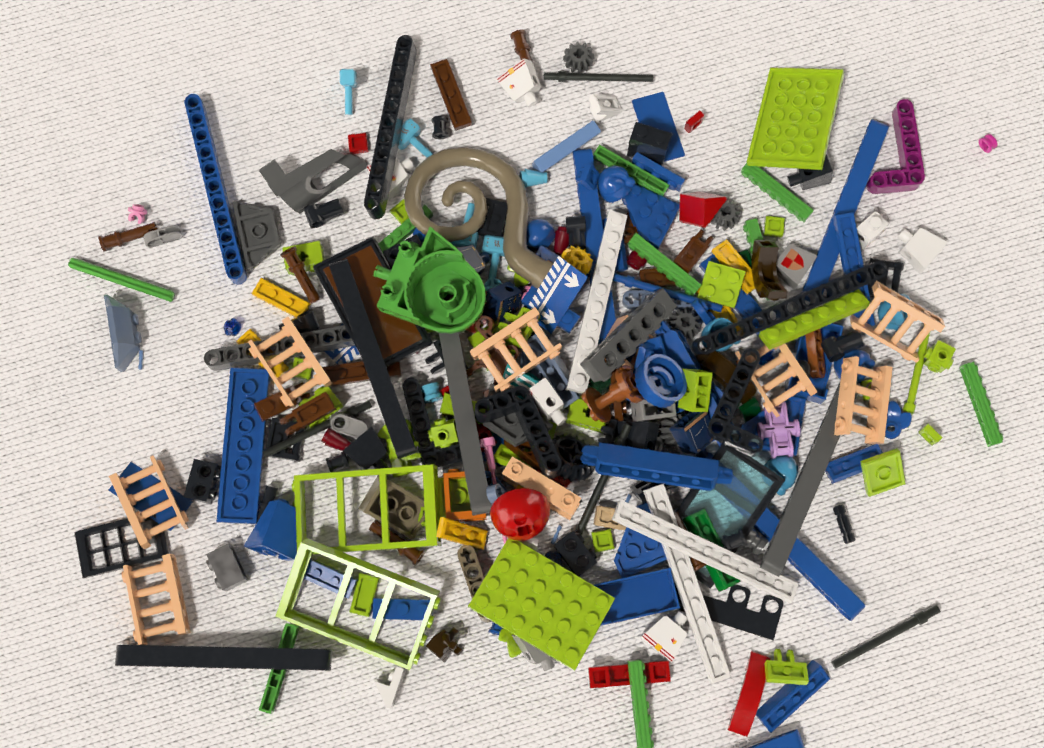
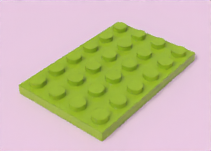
[746,68,844,170]
[468,538,615,671]

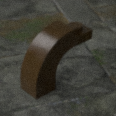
[752,240,788,301]
[695,348,757,404]

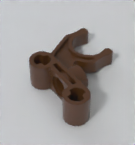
[466,316,521,397]

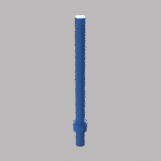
[612,273,723,312]

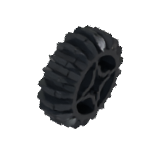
[545,433,596,483]

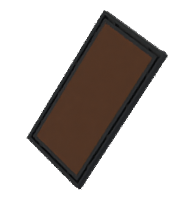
[312,236,433,368]

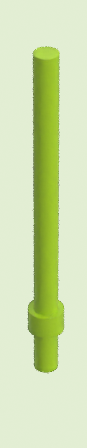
[903,325,931,428]

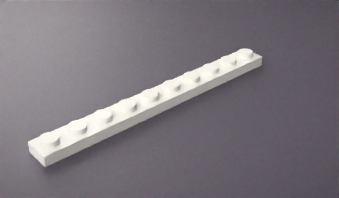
[566,210,627,394]
[643,484,731,684]
[612,500,799,603]

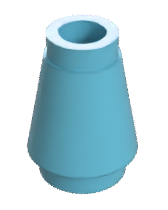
[519,169,548,188]

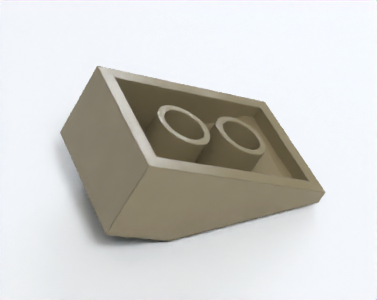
[358,475,425,540]

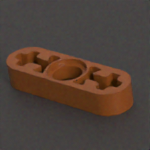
[805,328,825,379]

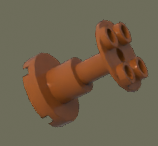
[581,365,644,423]

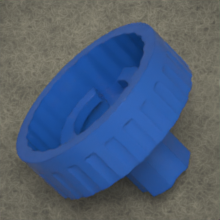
[635,354,687,408]

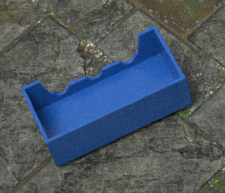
[784,323,844,404]
[594,568,680,626]

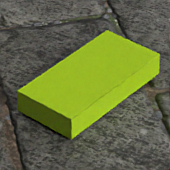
[349,573,379,617]

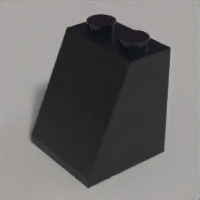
[627,122,673,166]

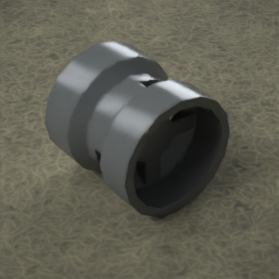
[742,529,768,556]

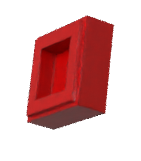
[684,110,704,133]
[348,133,369,154]

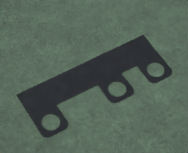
[674,582,784,641]

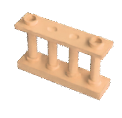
[850,281,945,363]
[470,308,562,393]
[248,317,333,409]
[735,344,817,418]
[834,356,893,445]
[109,455,189,550]
[502,457,581,521]
[122,554,191,645]

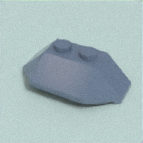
[104,294,142,372]
[520,334,580,409]

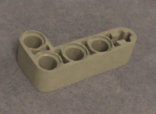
[457,545,492,623]

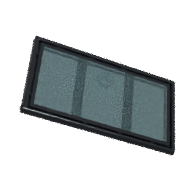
[675,443,785,589]

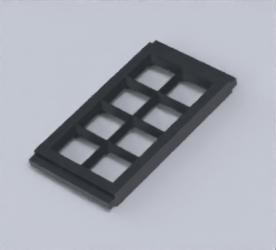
[74,514,169,579]

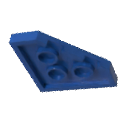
[622,184,680,250]
[738,396,806,457]
[614,503,667,578]

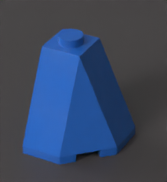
[244,498,297,561]

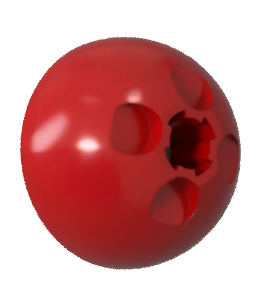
[490,488,550,541]

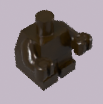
[426,627,463,663]

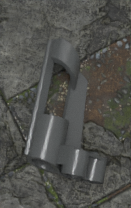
[259,149,366,214]

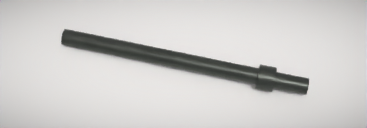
[544,71,653,82]
[262,401,372,458]
[575,424,632,534]
[831,605,941,669]

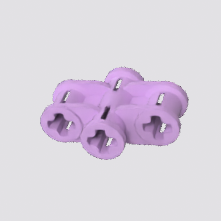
[757,401,800,459]

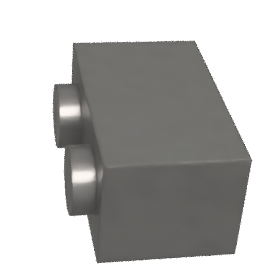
[206,543,249,591]

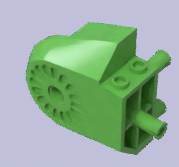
[374,227,486,334]

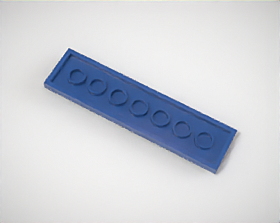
[216,368,270,525]

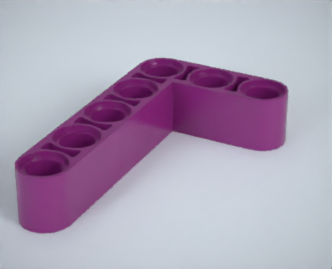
[866,99,925,194]

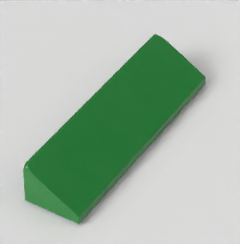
[683,508,741,592]

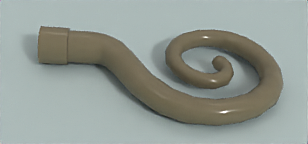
[404,147,554,290]

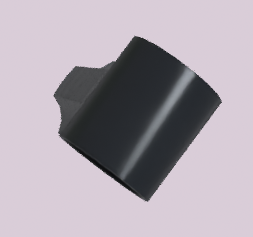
[304,198,344,229]
[566,215,586,252]
[279,310,320,333]
[821,330,864,362]

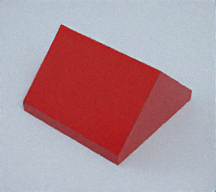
[679,192,727,228]

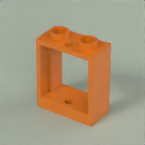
[443,469,487,522]

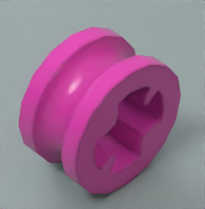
[979,134,998,153]

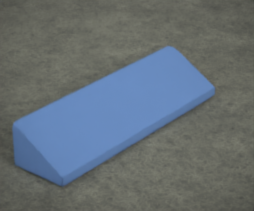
[531,120,601,173]

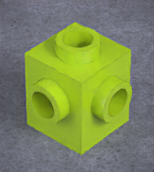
[923,340,956,373]
[428,418,459,448]

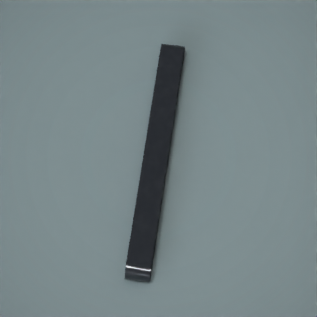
[364,35,417,219]
[328,258,417,459]
[692,261,888,355]
[115,645,332,671]

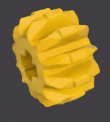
[561,246,593,275]

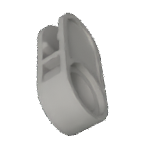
[143,225,182,247]
[330,412,368,438]

